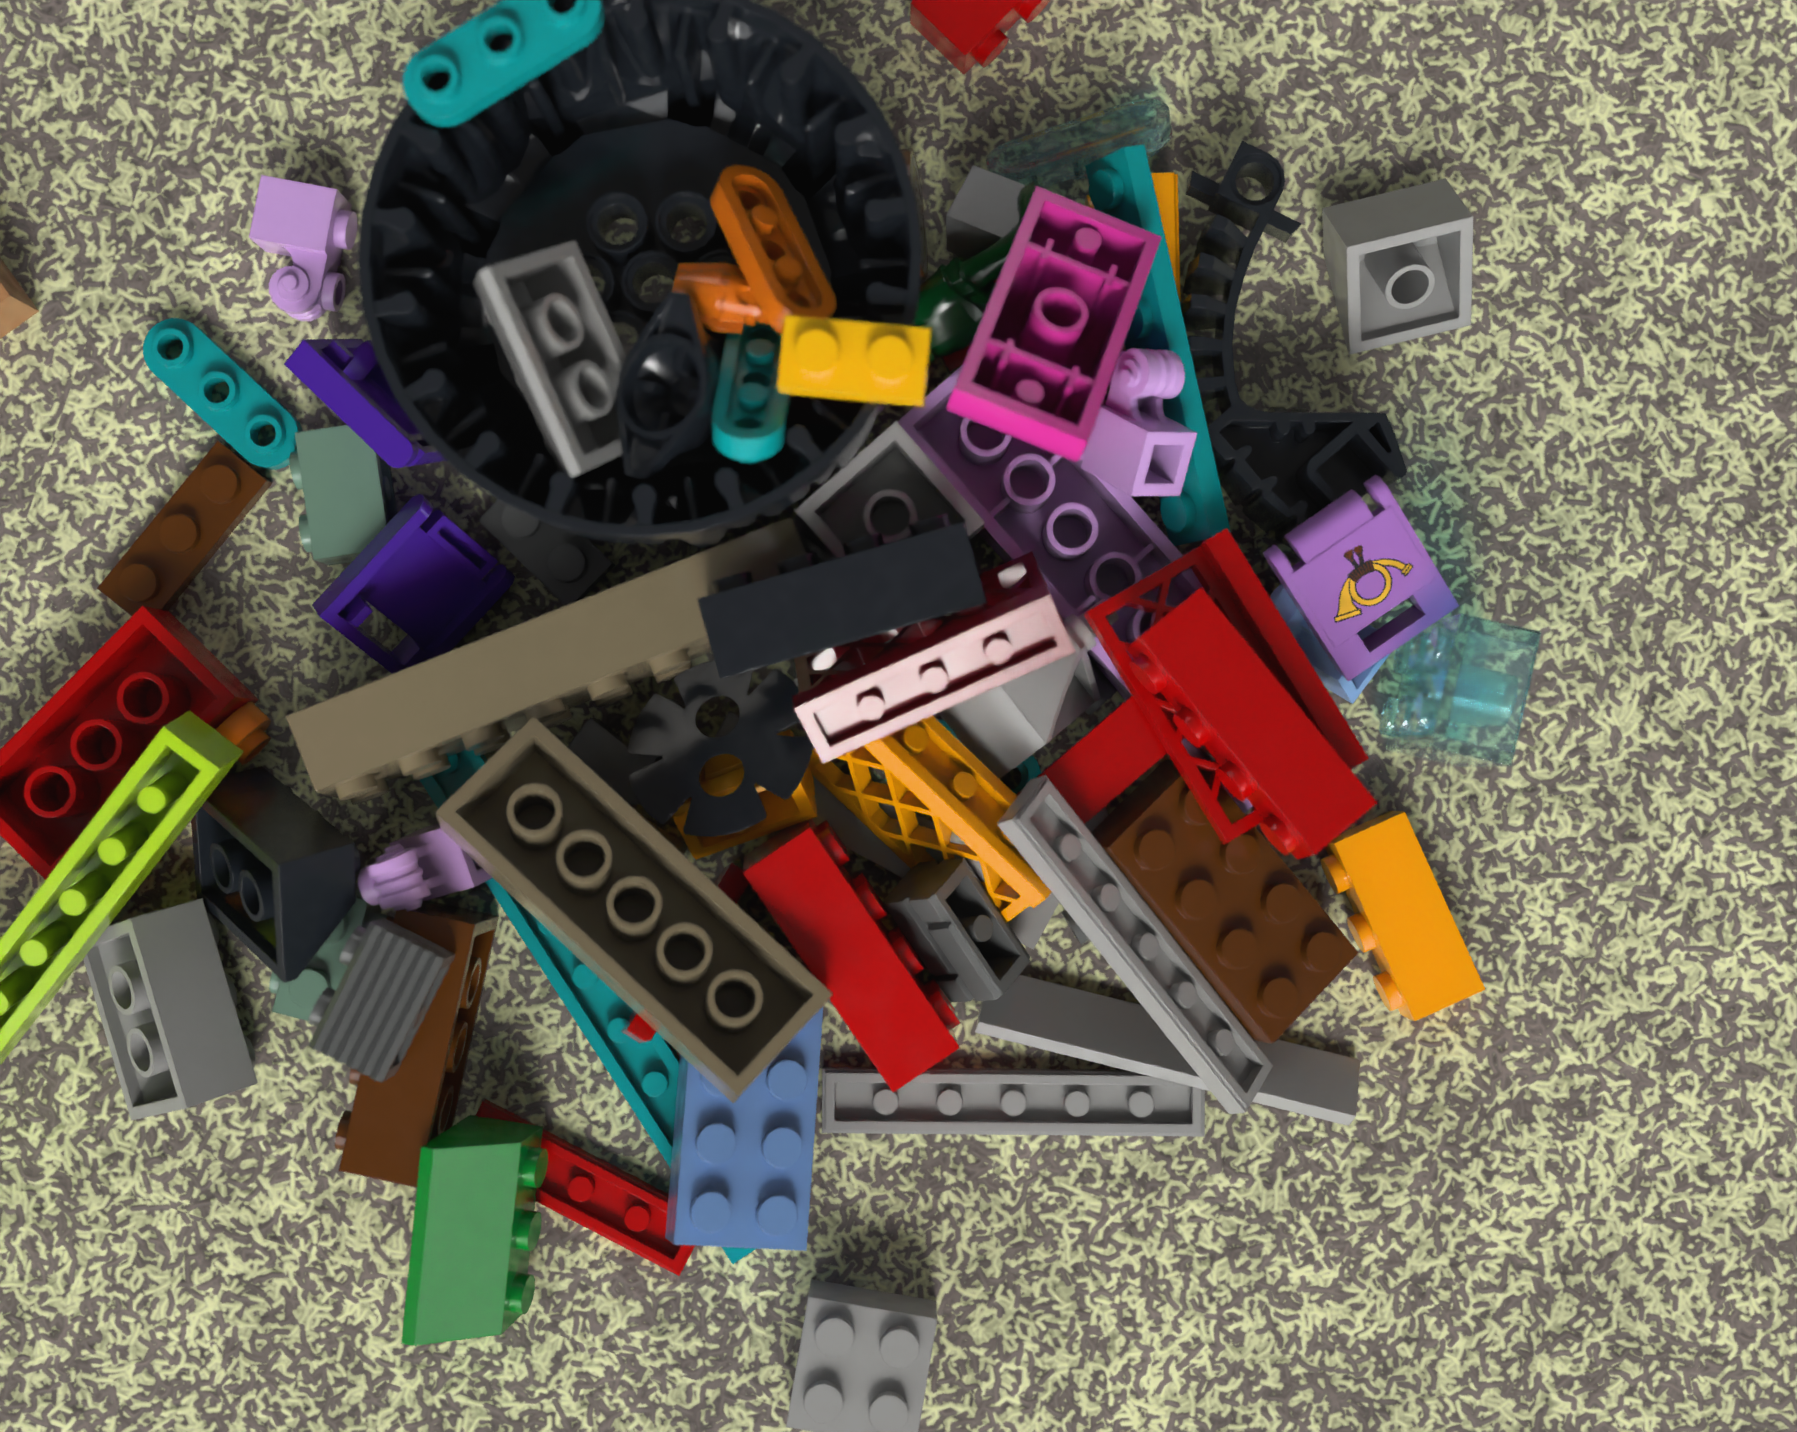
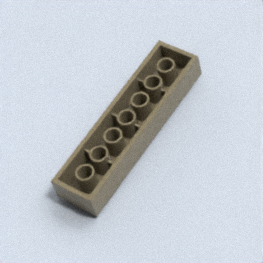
[286,517,806,805]

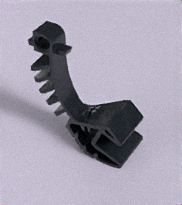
[1180,141,1407,548]

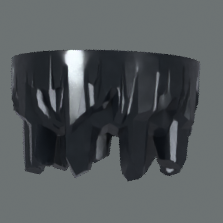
[358,0,922,548]

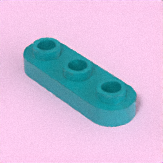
[403,0,605,127]
[143,318,303,470]
[712,321,791,463]

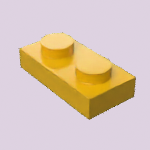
[777,315,932,407]

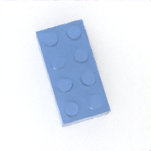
[665,1007,823,1251]

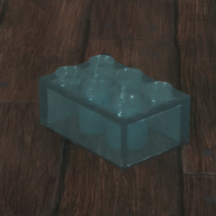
[1379,614,1541,767]

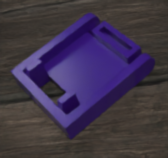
[284,339,447,468]
[312,494,515,674]

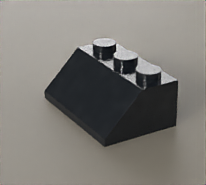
[191,766,361,983]

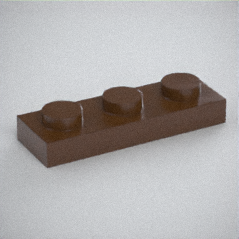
[97,441,272,616]

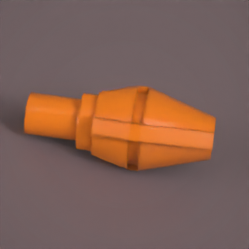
[672,263,770,334]

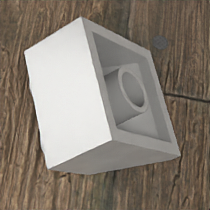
[1322,178,1473,355]

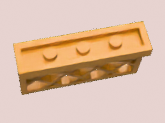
[808,715,1051,923]

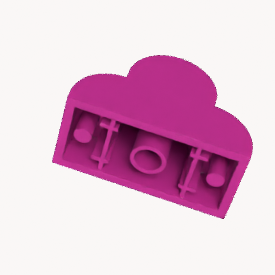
[946,186,1162,462]

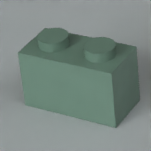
[289,425,398,566]

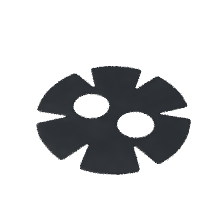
[627,660,813,837]

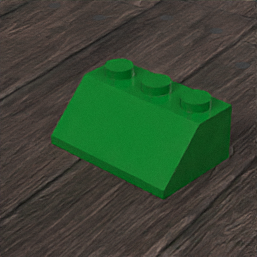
[401,1115,548,1346]

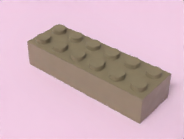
[436,716,832,1104]

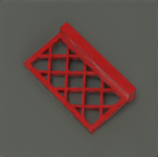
[1084,528,1369,844]

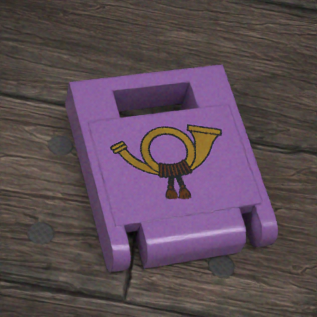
[1263,475,1459,682]

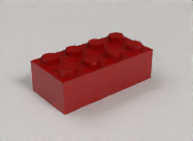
[0,605,259,880]
[743,819,961,1093]

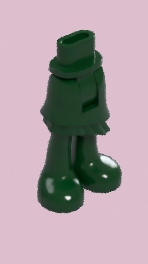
[914,180,1042,366]

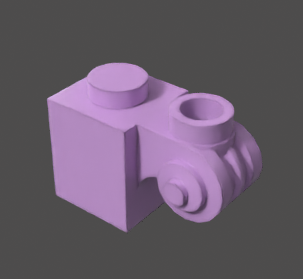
[249,175,358,321]
[1081,348,1197,496]
[358,823,492,911]

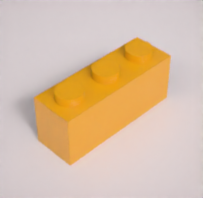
[1320,811,1486,1021]

